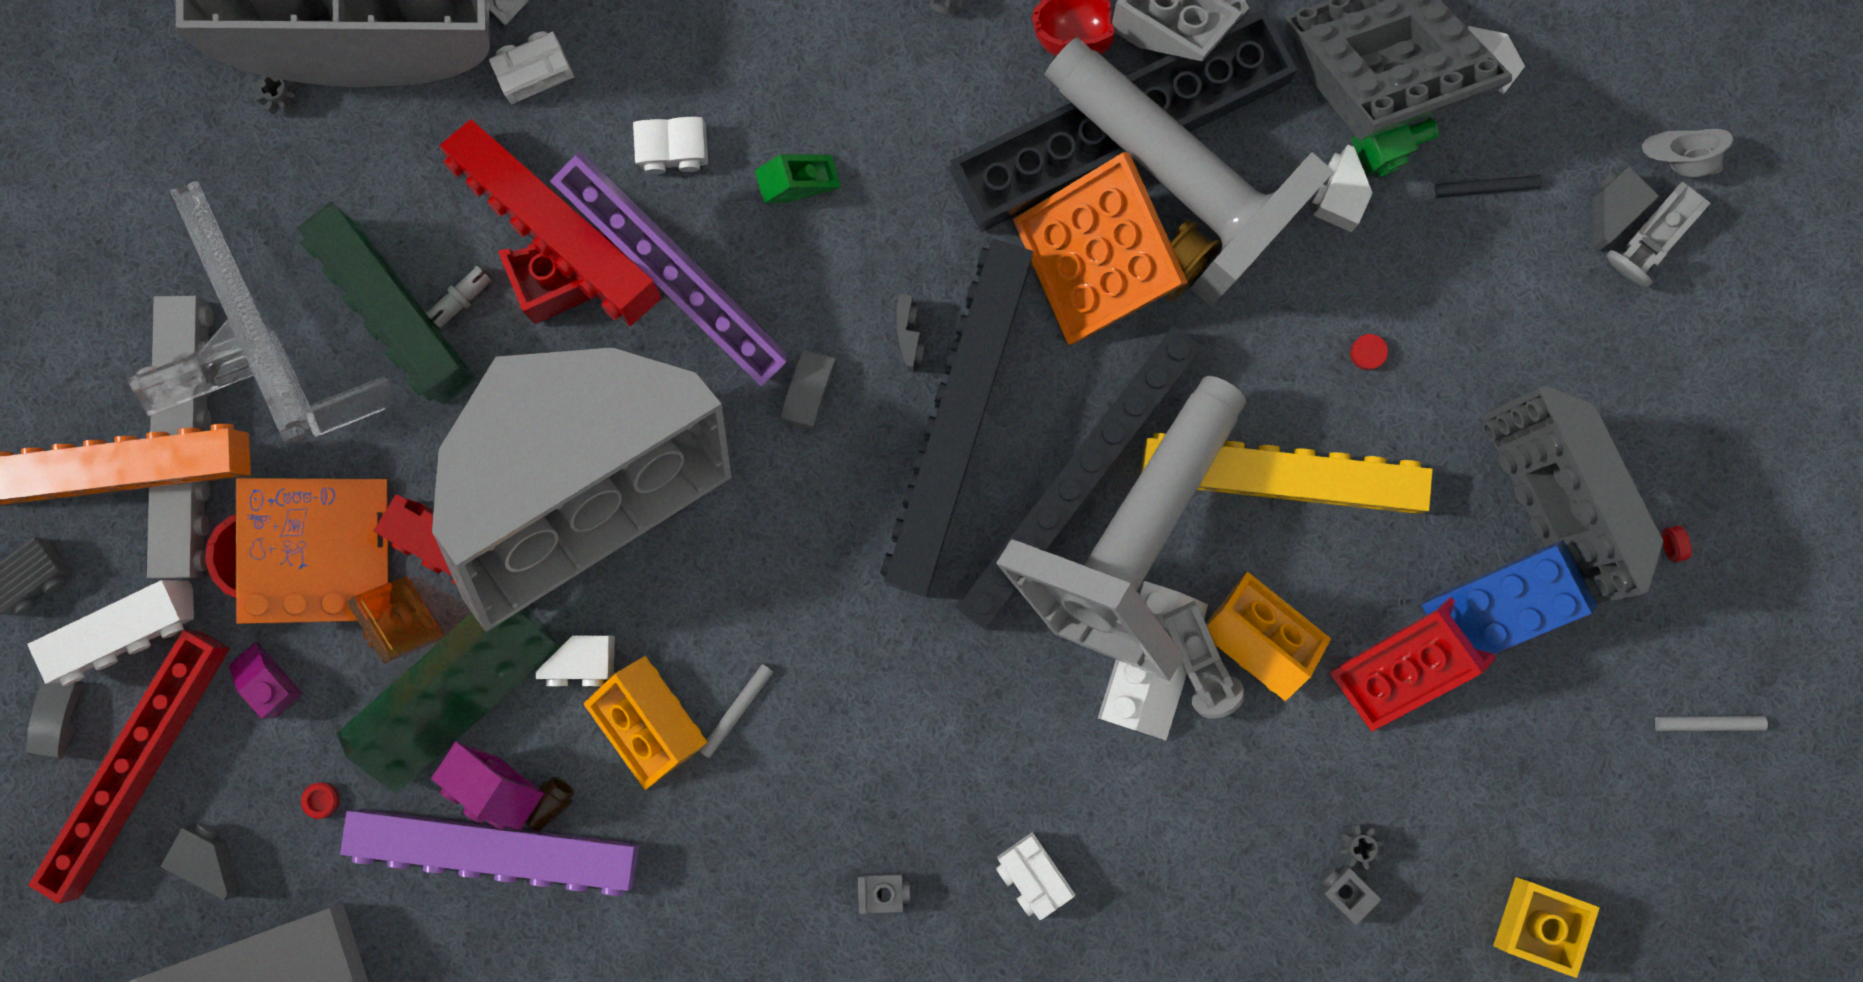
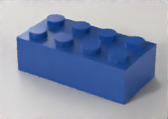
[1422,539,1598,654]

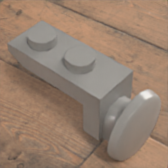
[1607,181,1710,288]
[1162,600,1244,719]

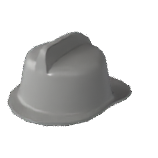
[1642,129,1733,178]

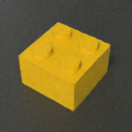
[1493,877,1600,978]

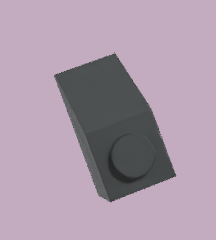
[1593,166,1659,251]
[161,823,240,901]

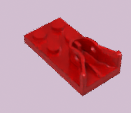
[1330,597,1496,732]

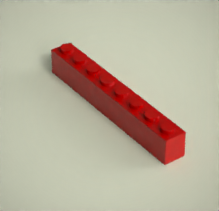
[439,119,662,327]
[28,630,231,904]

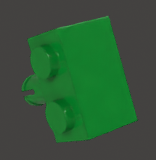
[1351,117,1439,178]

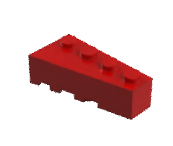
[498,230,636,324]

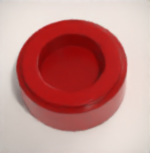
[1350,334,1388,371]
[1661,525,1692,563]
[301,782,340,819]

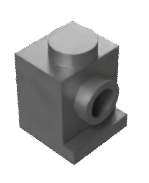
[1319,865,1381,926]
[858,872,910,914]

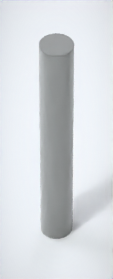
[699,664,774,758]
[1655,716,1768,731]

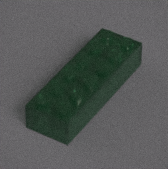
[297,202,477,405]
[336,608,559,794]

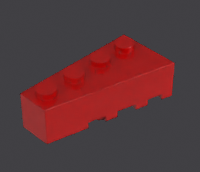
[373,494,456,584]

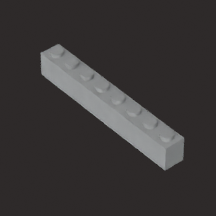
[147,296,214,580]

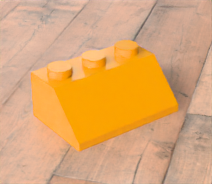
[1206,571,1331,701]
[583,656,708,790]

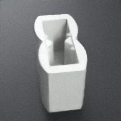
[633,117,708,175]

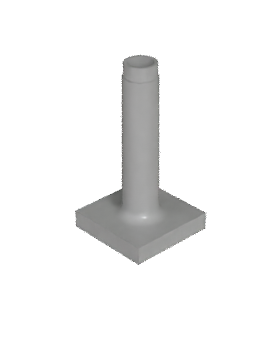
[1044,37,1334,307]
[996,376,1246,681]

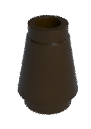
[525,777,574,832]

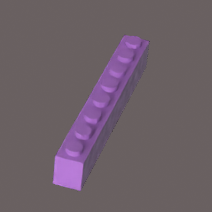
[550,150,786,386]
[340,809,640,896]

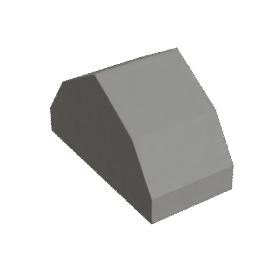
[432,348,732,632]

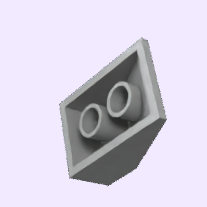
[1112,0,1243,61]

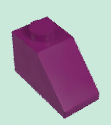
[229,642,303,719]

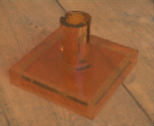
[346,576,444,664]

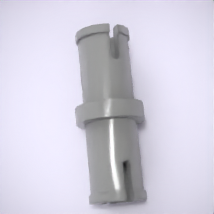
[425,265,492,329]

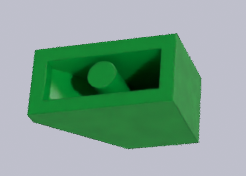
[755,154,841,203]

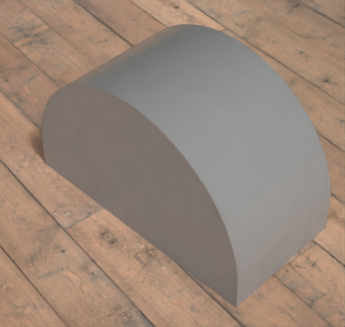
[176,0,490,87]

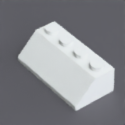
[27,580,194,686]
[1098,581,1208,740]

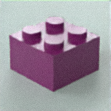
[431,741,544,830]

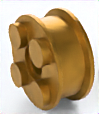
[1167,219,1221,302]

